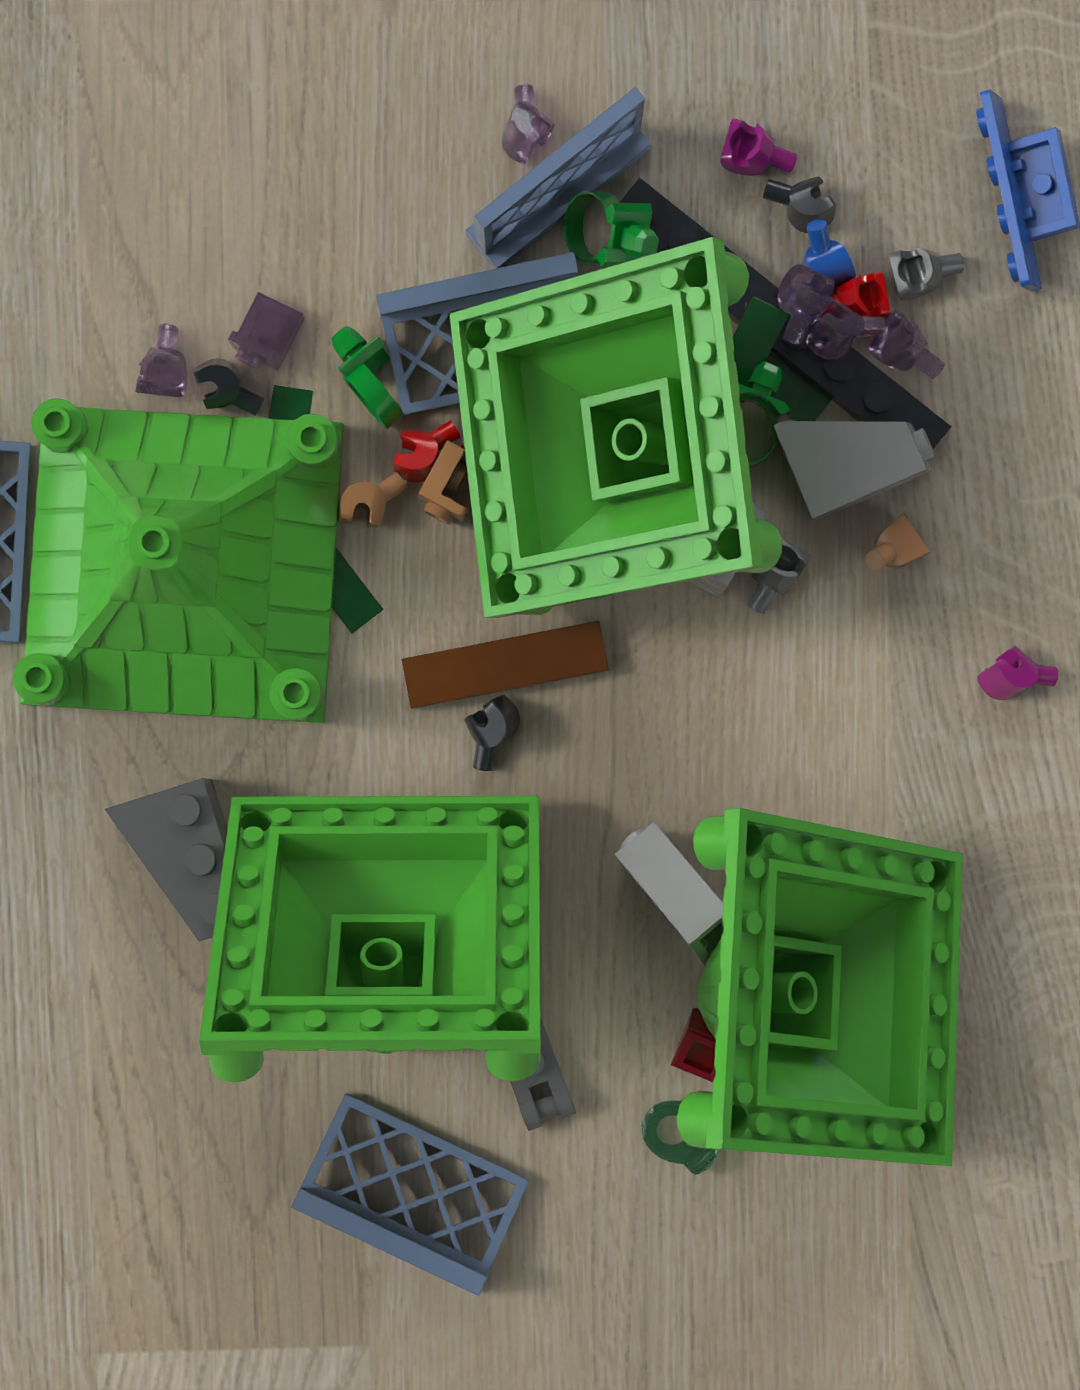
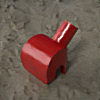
[812,271,891,325]
[393,420,461,483]

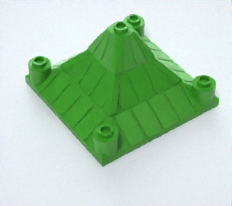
[449,237,782,618]
[12,398,344,723]
[199,796,541,1083]
[677,808,963,1167]

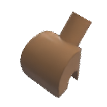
[339,472,408,528]
[865,513,930,570]

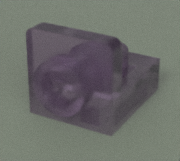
[228,292,305,371]

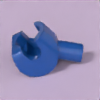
[802,219,856,296]

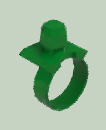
[564,191,659,268]
[331,326,404,430]
[739,361,790,467]

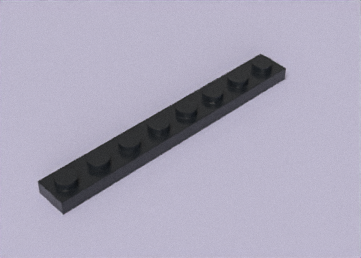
[620,177,952,449]

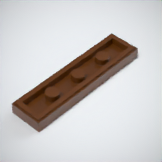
[401,620,609,709]

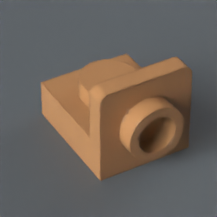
[418,440,468,525]

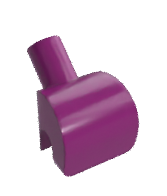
[720,118,797,176]
[977,645,1058,700]

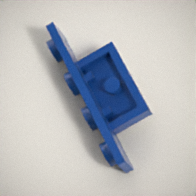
[976,89,1080,292]

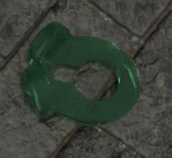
[642,1100,718,1175]

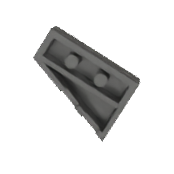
[105,778,227,942]

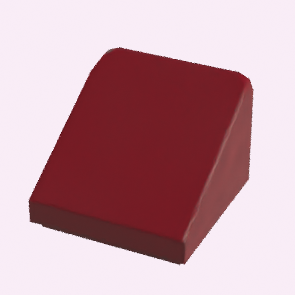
[670,1008,716,1082]

